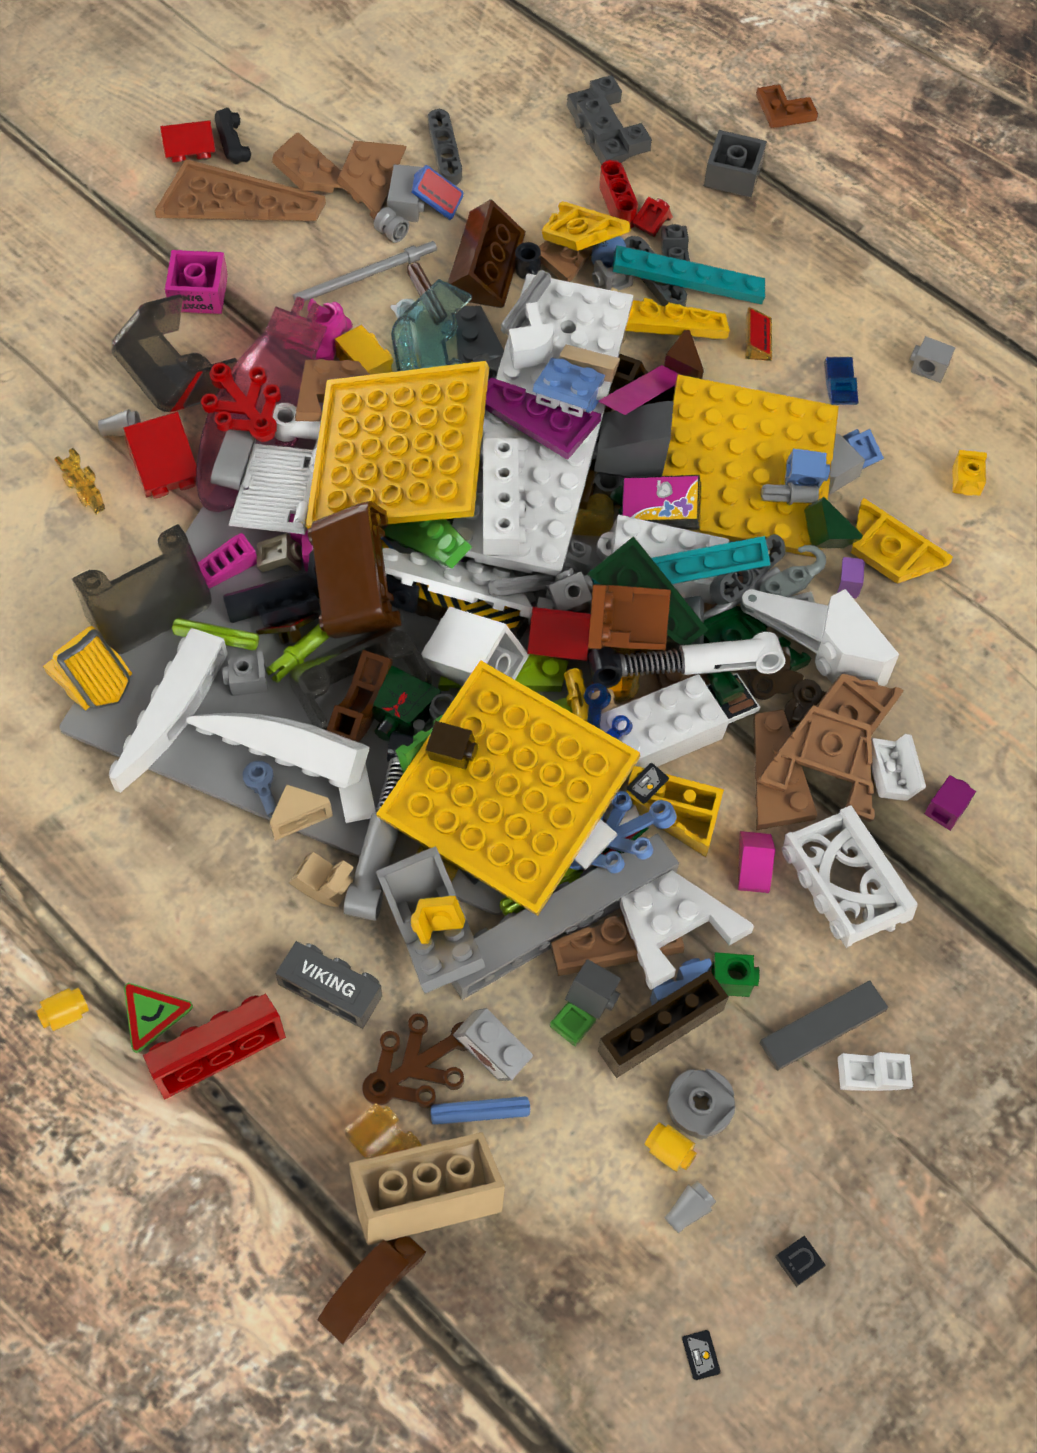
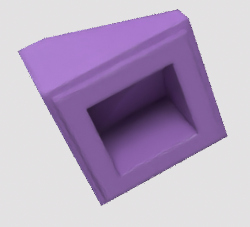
[837,557,865,599]

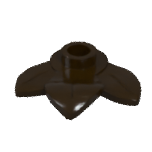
[747,647,804,700]
[784,679,827,725]

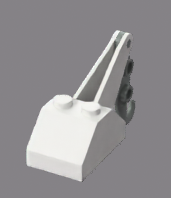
[740,545,899,686]

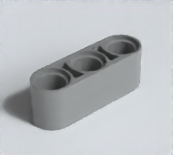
[211,429,256,491]

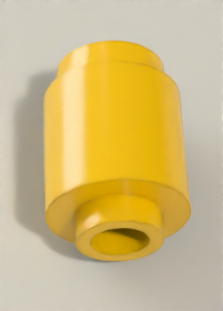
[36,987,89,1032]
[644,1122,697,1172]

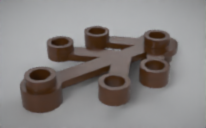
[362,1013,468,1108]

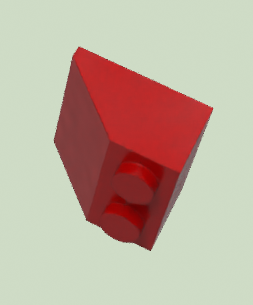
[160,120,216,163]

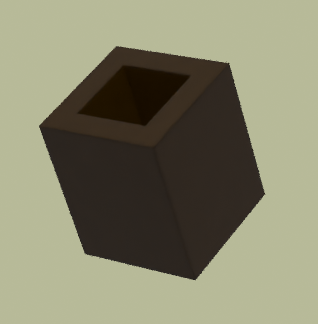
[425,721,478,769]

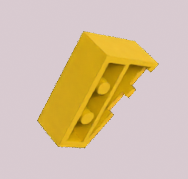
[626,766,724,857]

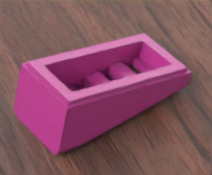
[193,533,257,590]

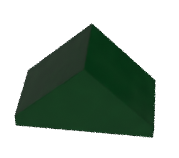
[804,497,863,548]

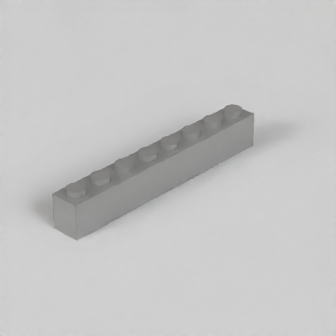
[451,833,679,1000]

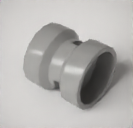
[374,207,409,243]

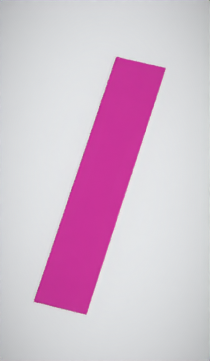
[598,365,681,415]

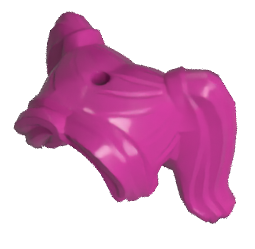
[284,298,353,360]

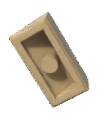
[559,344,620,383]

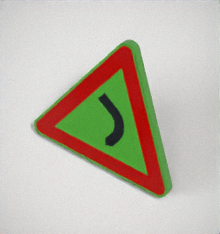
[124,983,193,1053]

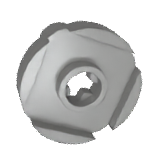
[667,1069,735,1139]

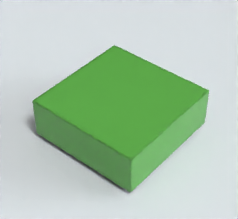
[550,1002,596,1047]

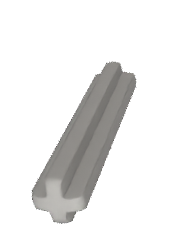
[501,270,551,336]
[488,574,554,597]

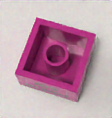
[165,250,228,314]

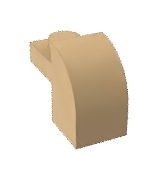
[289,852,354,907]

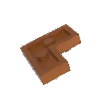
[756,84,818,128]

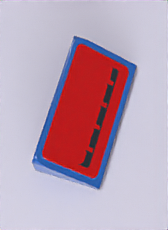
[412,165,464,220]

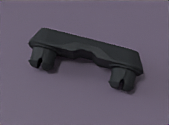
[215,107,251,164]

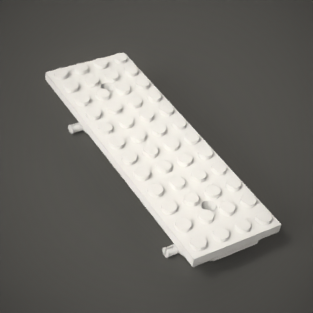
[452,273,634,576]

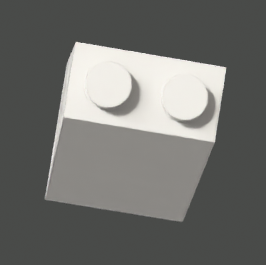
[420,607,529,686]

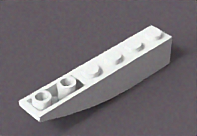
[109,628,228,793]
[186,713,370,788]

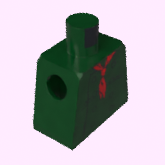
[373,665,441,741]

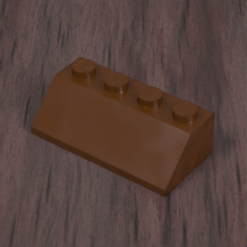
[447,199,526,308]

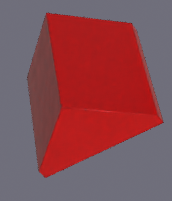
[527,607,591,661]

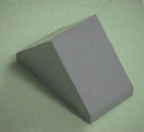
[828,434,865,494]

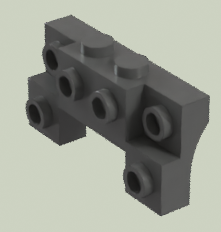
[567,75,652,165]

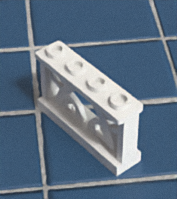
[782,805,918,948]

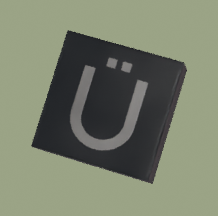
[775,1235,826,1287]

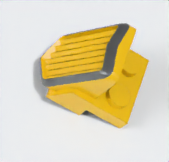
[43,626,132,711]

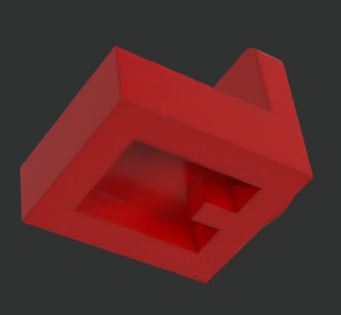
[632,196,673,237]

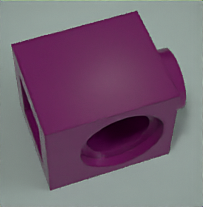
[924,775,976,831]

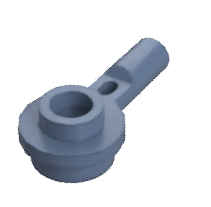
[242,761,277,818]

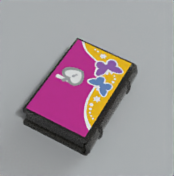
[621,475,702,530]

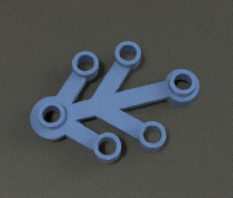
[569,791,677,873]

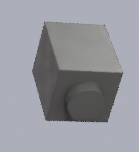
[565,959,621,1019]

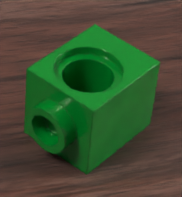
[711,952,760,997]

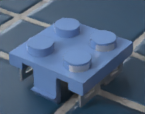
[533,358,605,418]

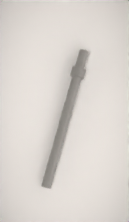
[293,241,437,304]

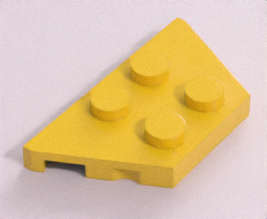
[541,201,631,251]
[851,498,953,584]

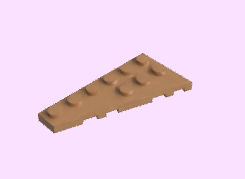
[155,159,326,221]

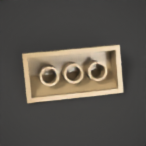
[350,1132,505,1245]

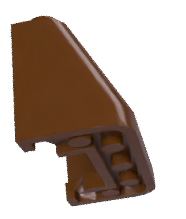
[308,501,402,639]

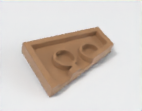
[539,241,593,282]

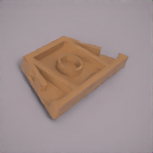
[272,132,351,195]
[337,141,406,219]
[817,674,904,779]

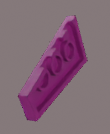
[485,377,601,460]

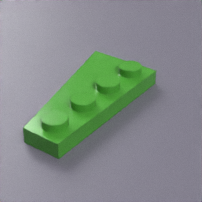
[384,519,472,569]

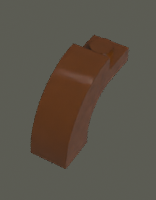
[327,650,393,742]
[317,1235,426,1345]

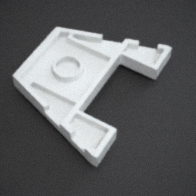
[620,870,754,990]

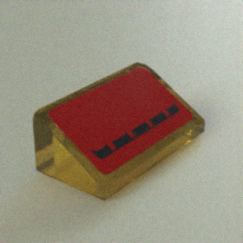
[745,307,772,361]

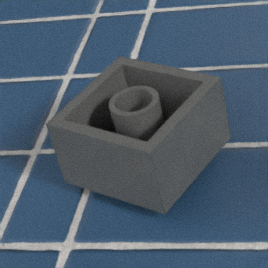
[704,130,767,198]

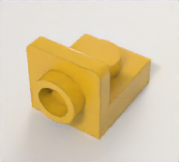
[411,896,466,944]

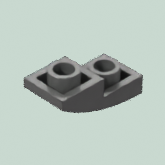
[661,224,690,261]

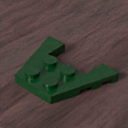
[704,606,812,706]

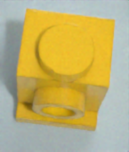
[953,450,987,496]

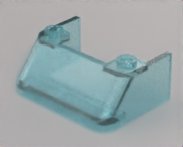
[391,279,472,371]

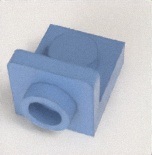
[843,429,884,469]

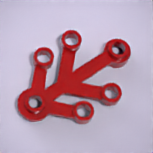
[201,363,281,442]

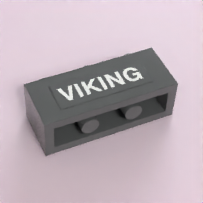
[275,941,382,1029]

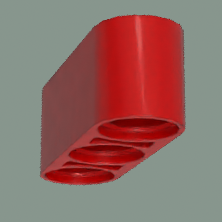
[599,160,638,229]

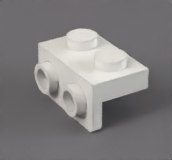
[871,734,926,801]

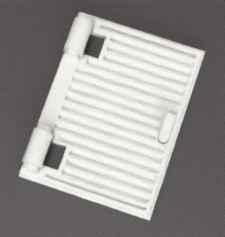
[229,443,317,535]

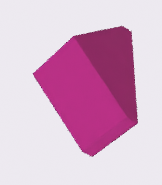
[738,831,775,893]

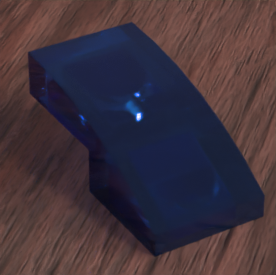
[824,357,858,405]

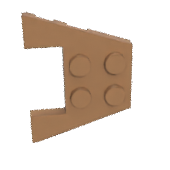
[295,359,370,421]
[757,705,875,822]

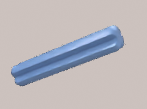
[430,1096,530,1125]

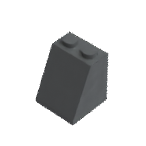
[592,401,673,478]

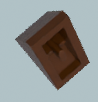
[664,330,704,379]

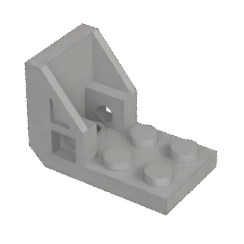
[376,846,486,993]

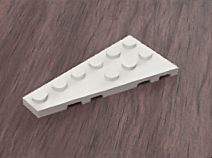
[382,548,532,618]

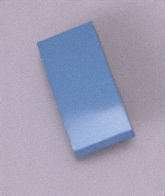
[650,958,712,1005]

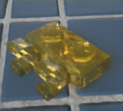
[54,448,105,514]

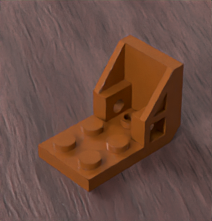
[588,584,671,650]

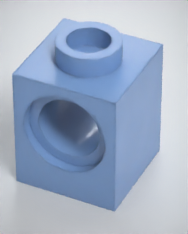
[785,448,830,488]

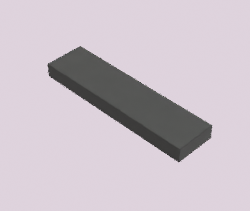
[760,980,888,1071]

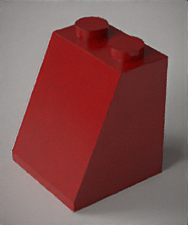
[123,412,200,499]

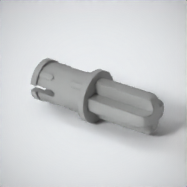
[761,482,819,505]

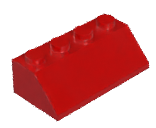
[143,993,286,1100]

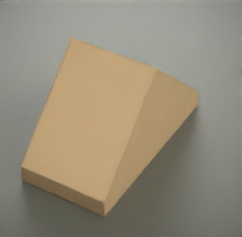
[269,784,333,841]

